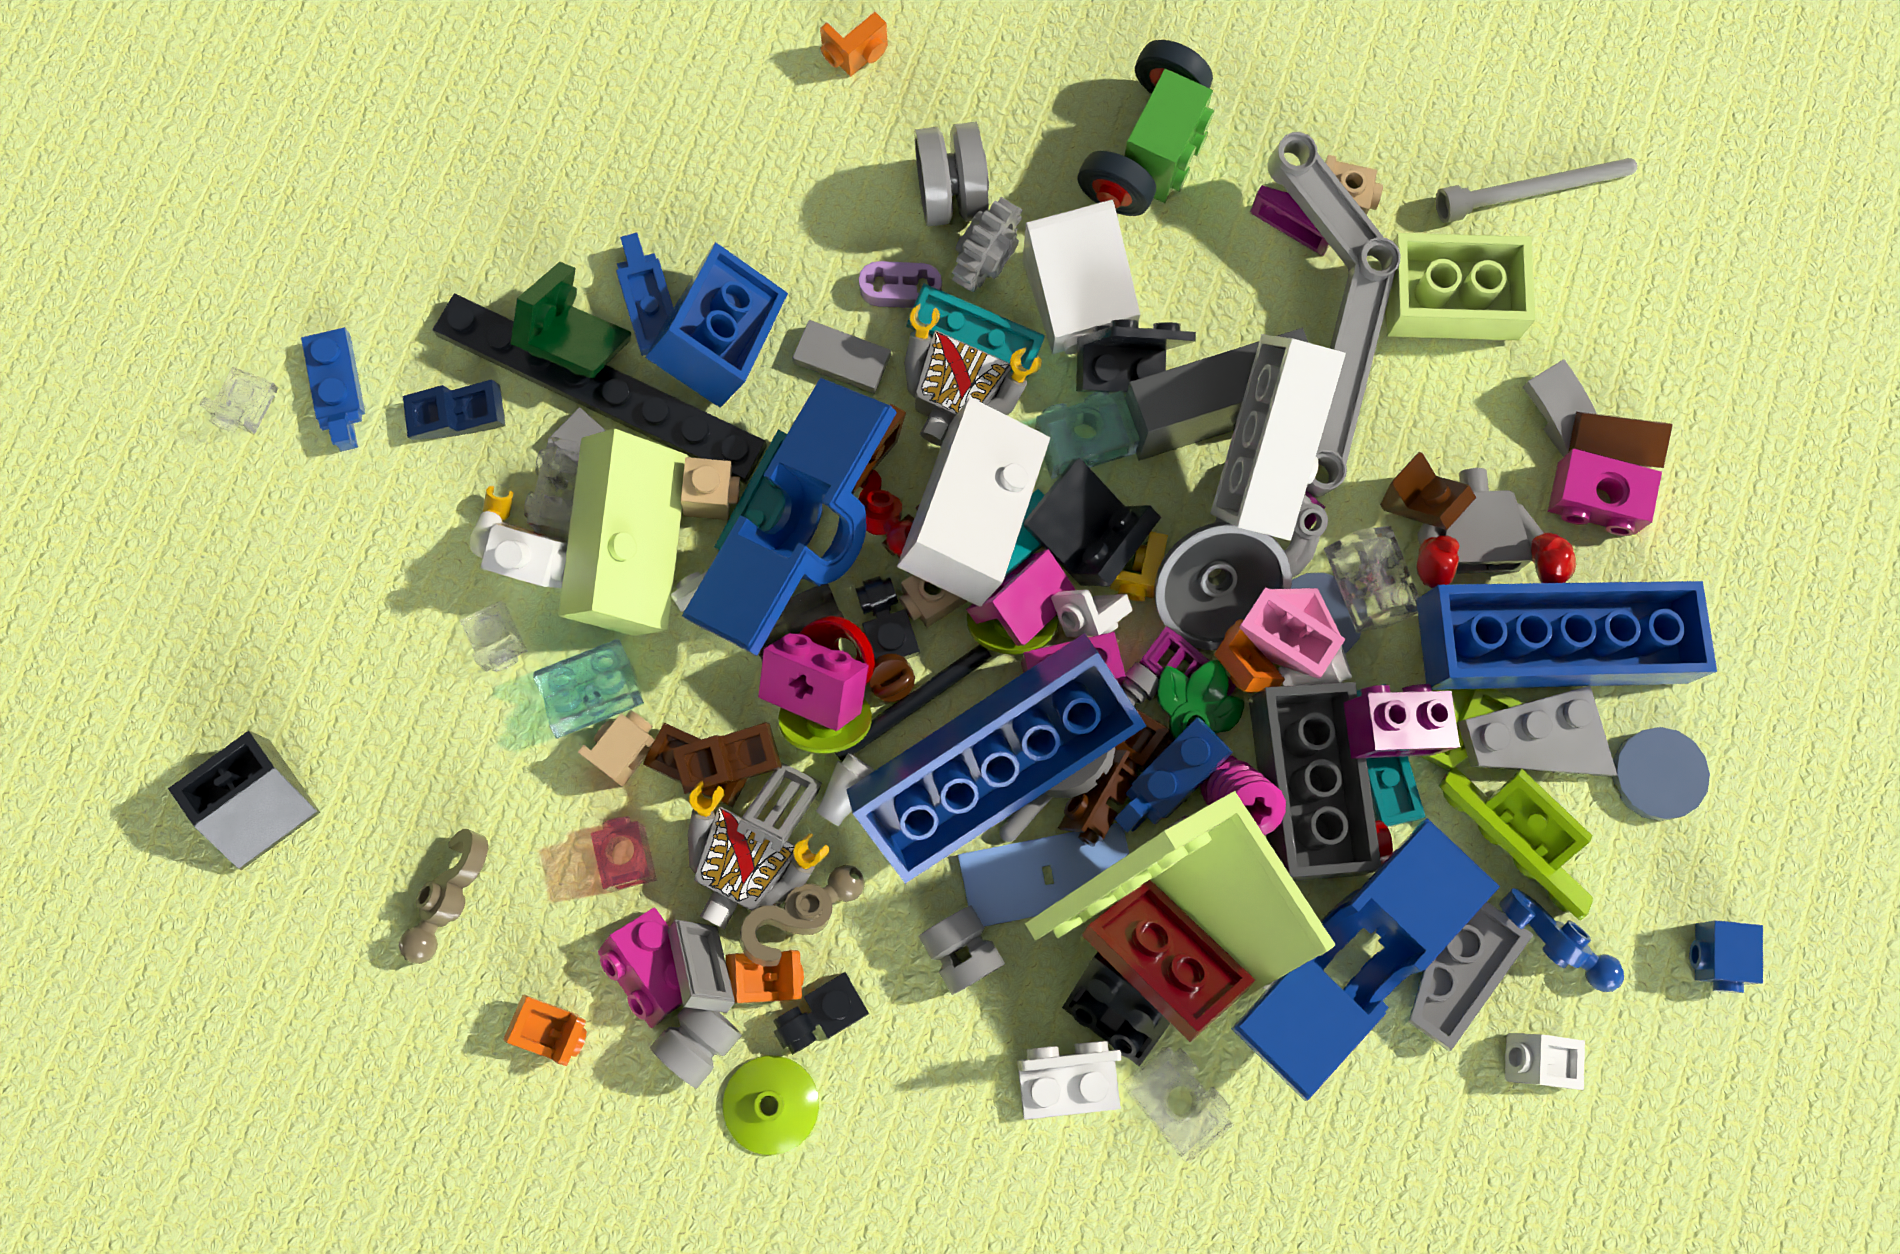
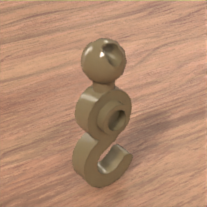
[399,829,488,964]
[740,865,865,967]

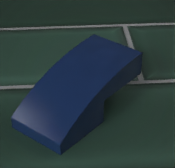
[403,379,506,440]

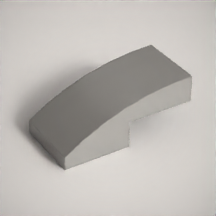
[1523,359,1597,457]

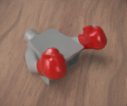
[1416,468,1576,588]

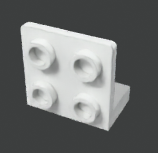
[1017,1041,1122,1120]

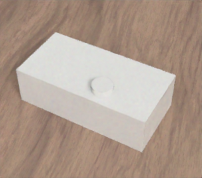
[1210,334,1346,541]
[897,397,1050,607]

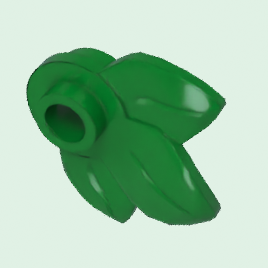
[1157,660,1244,740]

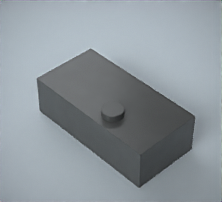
[1121,328,1309,461]
[1248,682,1381,881]

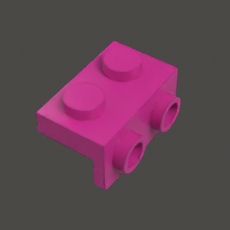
[598,907,683,1028]

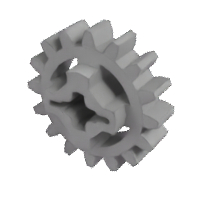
[952,197,1022,292]

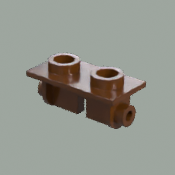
[1058,750,1139,847]

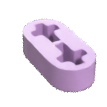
[859,261,942,308]

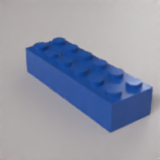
[1416,581,1717,690]
[846,633,1146,884]

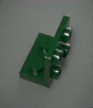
[511,261,631,378]

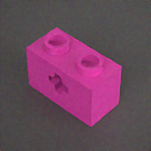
[758,633,868,731]

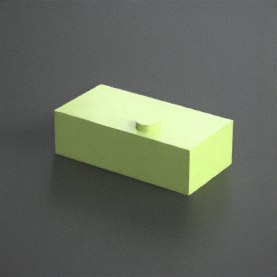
[558,428,688,636]

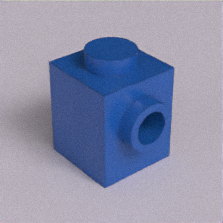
[1689,920,1763,993]

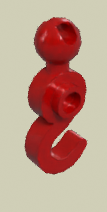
[858,470,913,556]

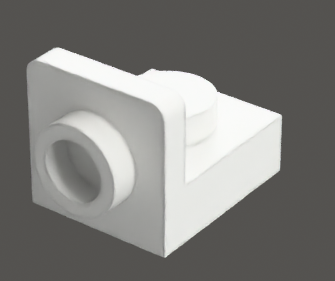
[1505,1033,1585,1090]

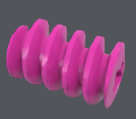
[1200,756,1286,835]

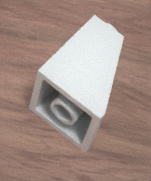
[1022,199,1140,354]

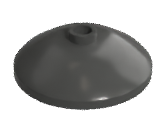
[1154,521,1292,650]

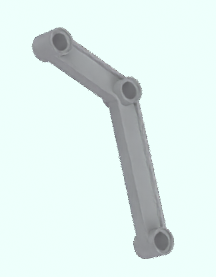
[1267,132,1401,497]

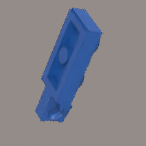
[616,232,673,356]
[301,327,365,452]
[1115,718,1233,833]

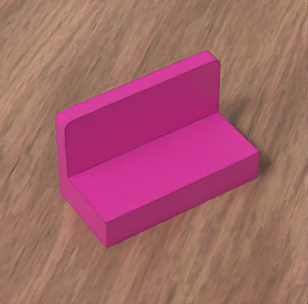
[966,549,1076,646]

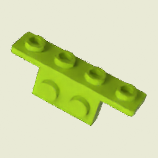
[1439,767,1593,921]

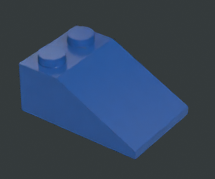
[645,242,788,408]

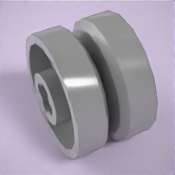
[914,122,989,227]

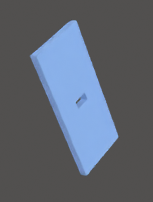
[958,823,1129,927]

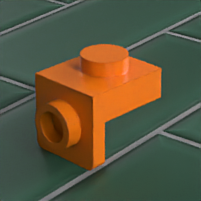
[820,12,888,77]
[1214,619,1285,693]
[725,950,804,1004]
[503,994,587,1066]

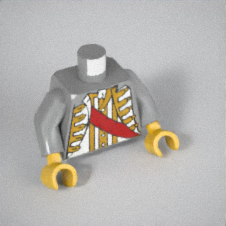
[904,304,1042,446]
[688,781,829,929]

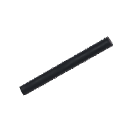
[834,644,992,762]

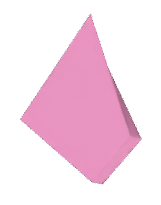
[1240,587,1345,679]

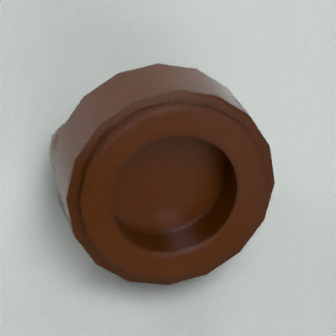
[869,654,915,702]

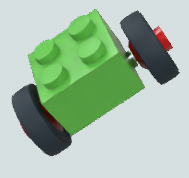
[1077,40,1215,216]

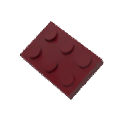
[1082,880,1255,1042]

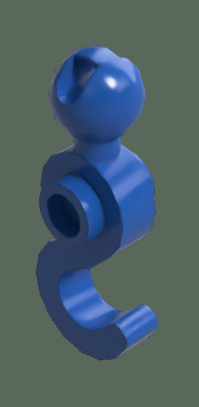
[1499,888,1624,992]

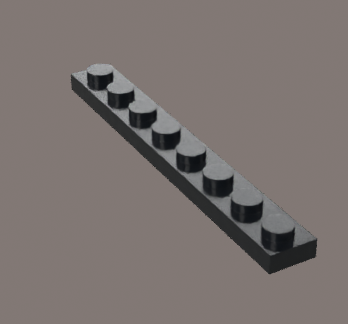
[432,293,767,484]

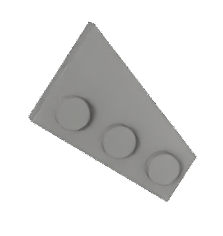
[1458,686,1618,777]
[1408,902,1534,1052]

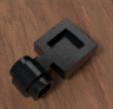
[855,576,920,660]
[773,972,869,1055]

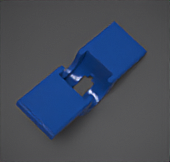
[682,378,897,656]
[1231,818,1500,1101]

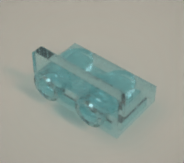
[533,639,644,739]

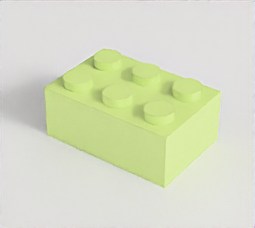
[1386,233,1536,340]

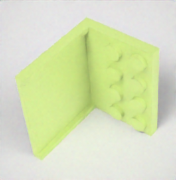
[1025,791,1335,1005]

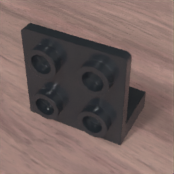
[1076,319,1196,394]
[1023,459,1162,586]

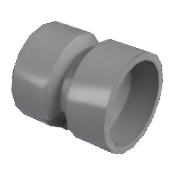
[919,905,1005,995]
[650,1007,742,1089]

